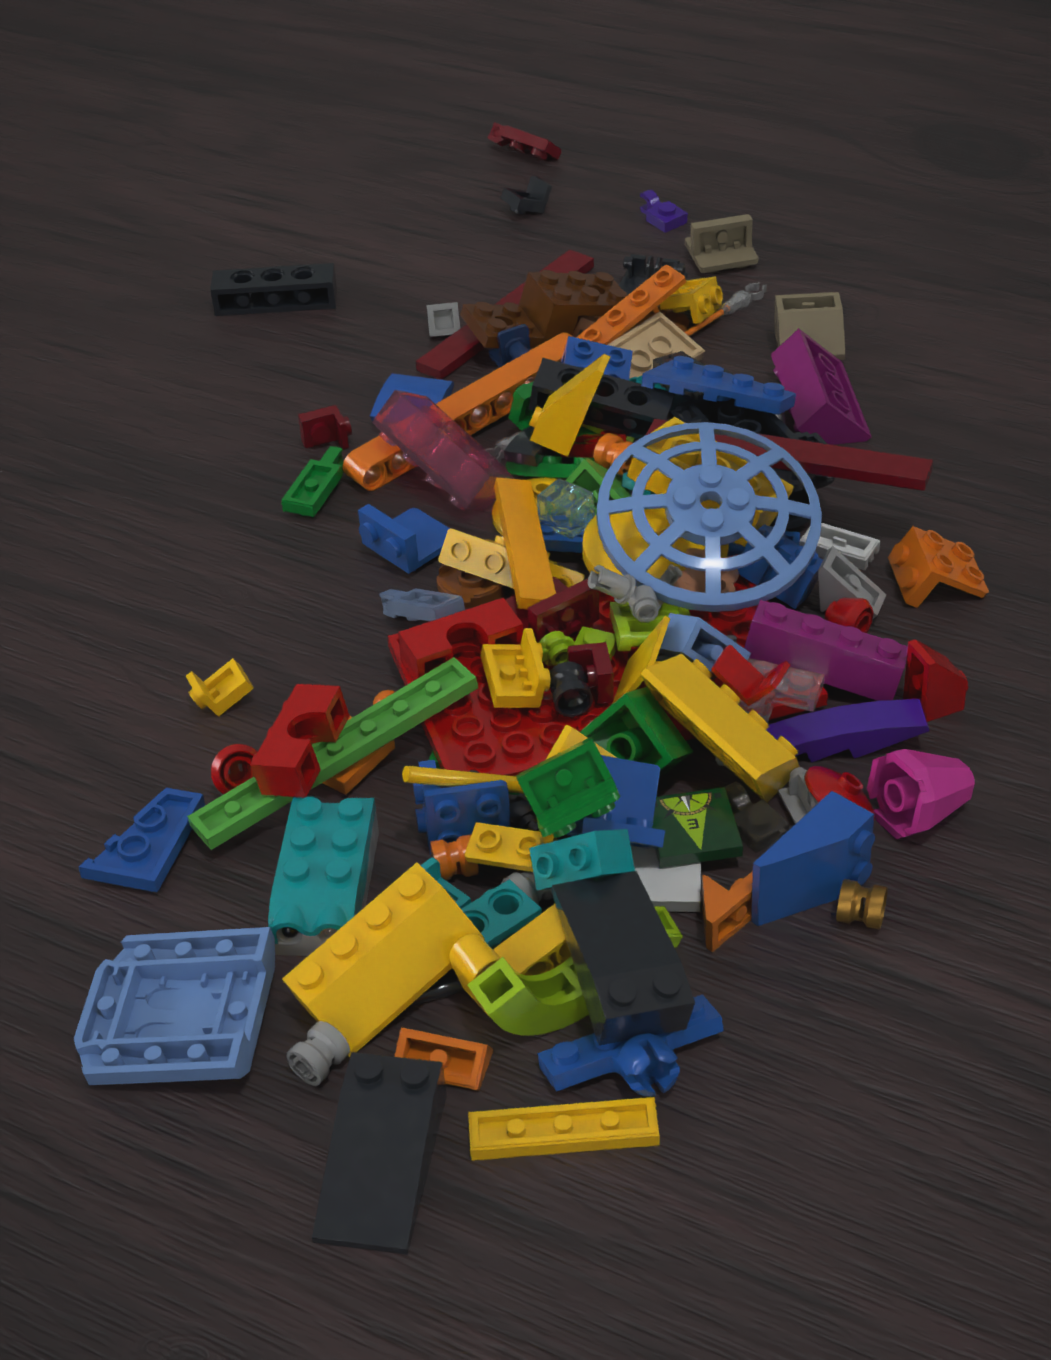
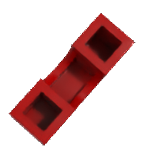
[398,597,523,680]
[250,684,350,798]

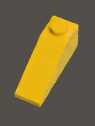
[529,354,610,457]

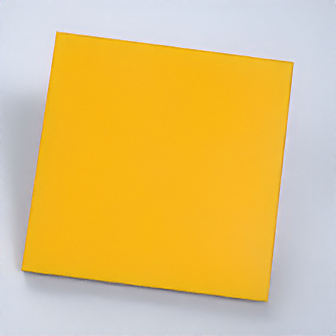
[612,616,670,704]

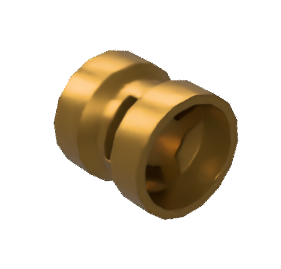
[836,879,888,930]

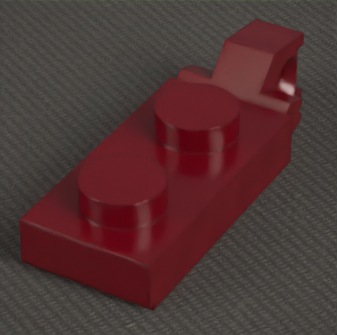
[488,123,562,160]

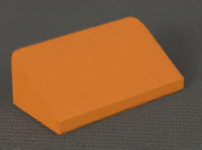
[394,1027,493,1091]

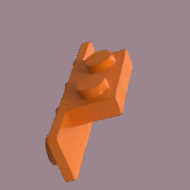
[576,265,686,345]

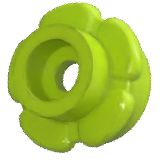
[539,631,574,666]

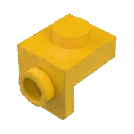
[186,658,254,717]

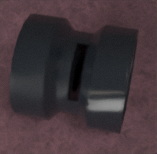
[549,662,593,717]

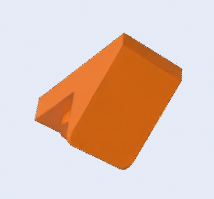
[702,871,753,952]

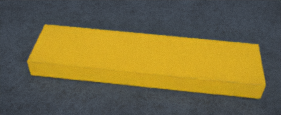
[468,1097,660,1161]

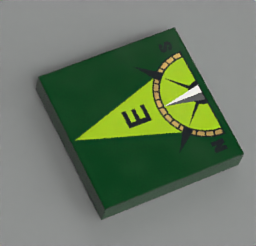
[652,787,743,868]

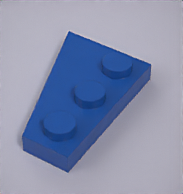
[78,787,205,892]

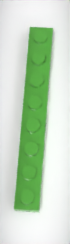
[187,657,478,850]

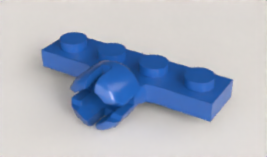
[537,994,724,1097]

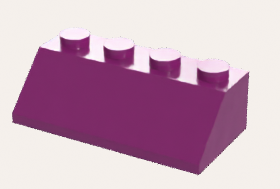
[771,328,872,445]
[744,600,908,701]

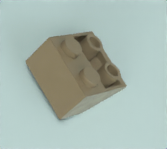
[774,292,845,360]

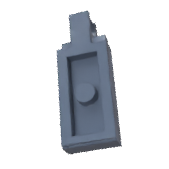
[379,588,465,622]

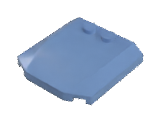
[74,927,275,1085]

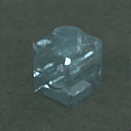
[537,478,595,539]

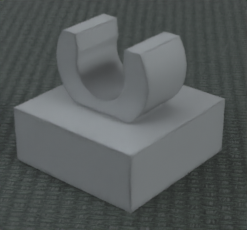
[426,302,460,337]

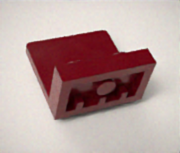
[505,577,599,643]

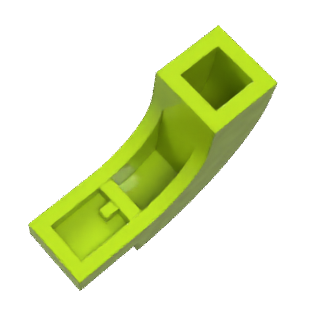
[467,957,589,1036]

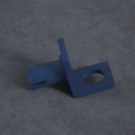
[488,324,531,368]

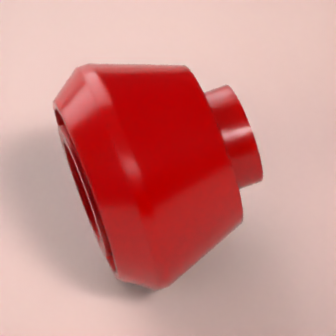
[825,597,874,633]
[211,744,257,794]

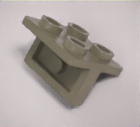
[685,214,758,273]

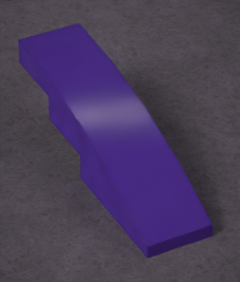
[767,699,930,763]

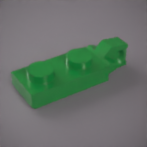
[281,446,344,517]

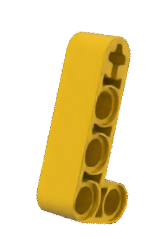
[449,904,571,1017]

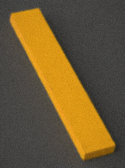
[494,477,556,610]

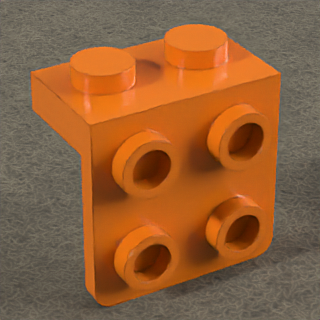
[887,526,989,608]

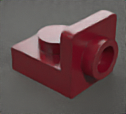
[298,405,352,450]
[567,642,613,704]

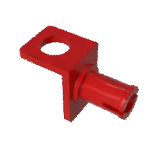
[711,645,791,707]

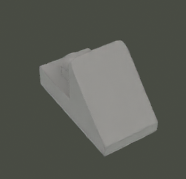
[818,546,887,619]

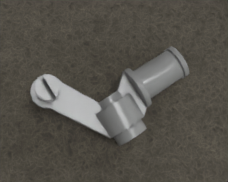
[588,564,683,622]

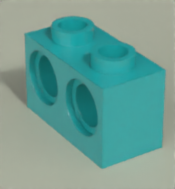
[529,829,635,890]
[461,879,542,949]

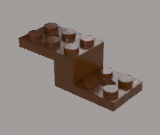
[460,270,627,348]

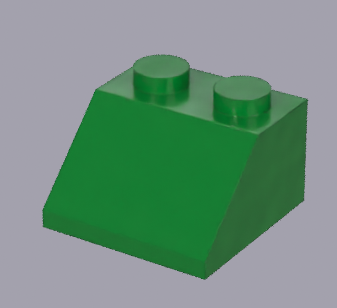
[580,687,694,778]

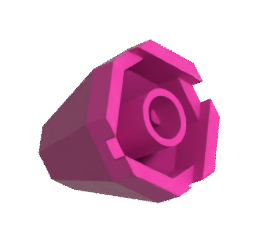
[867,749,975,839]

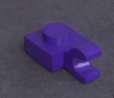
[640,189,688,233]

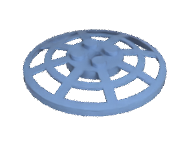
[596,422,822,612]

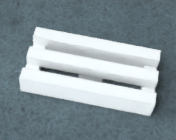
[799,523,880,570]

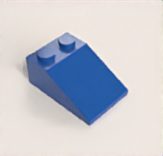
[751,791,875,926]

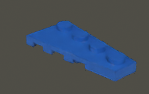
[641,356,796,415]

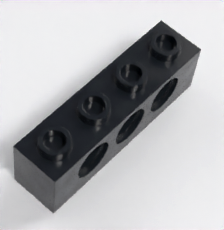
[210,263,337,316]
[529,358,675,439]

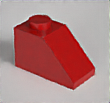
[903,639,968,722]

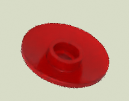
[804,766,875,820]

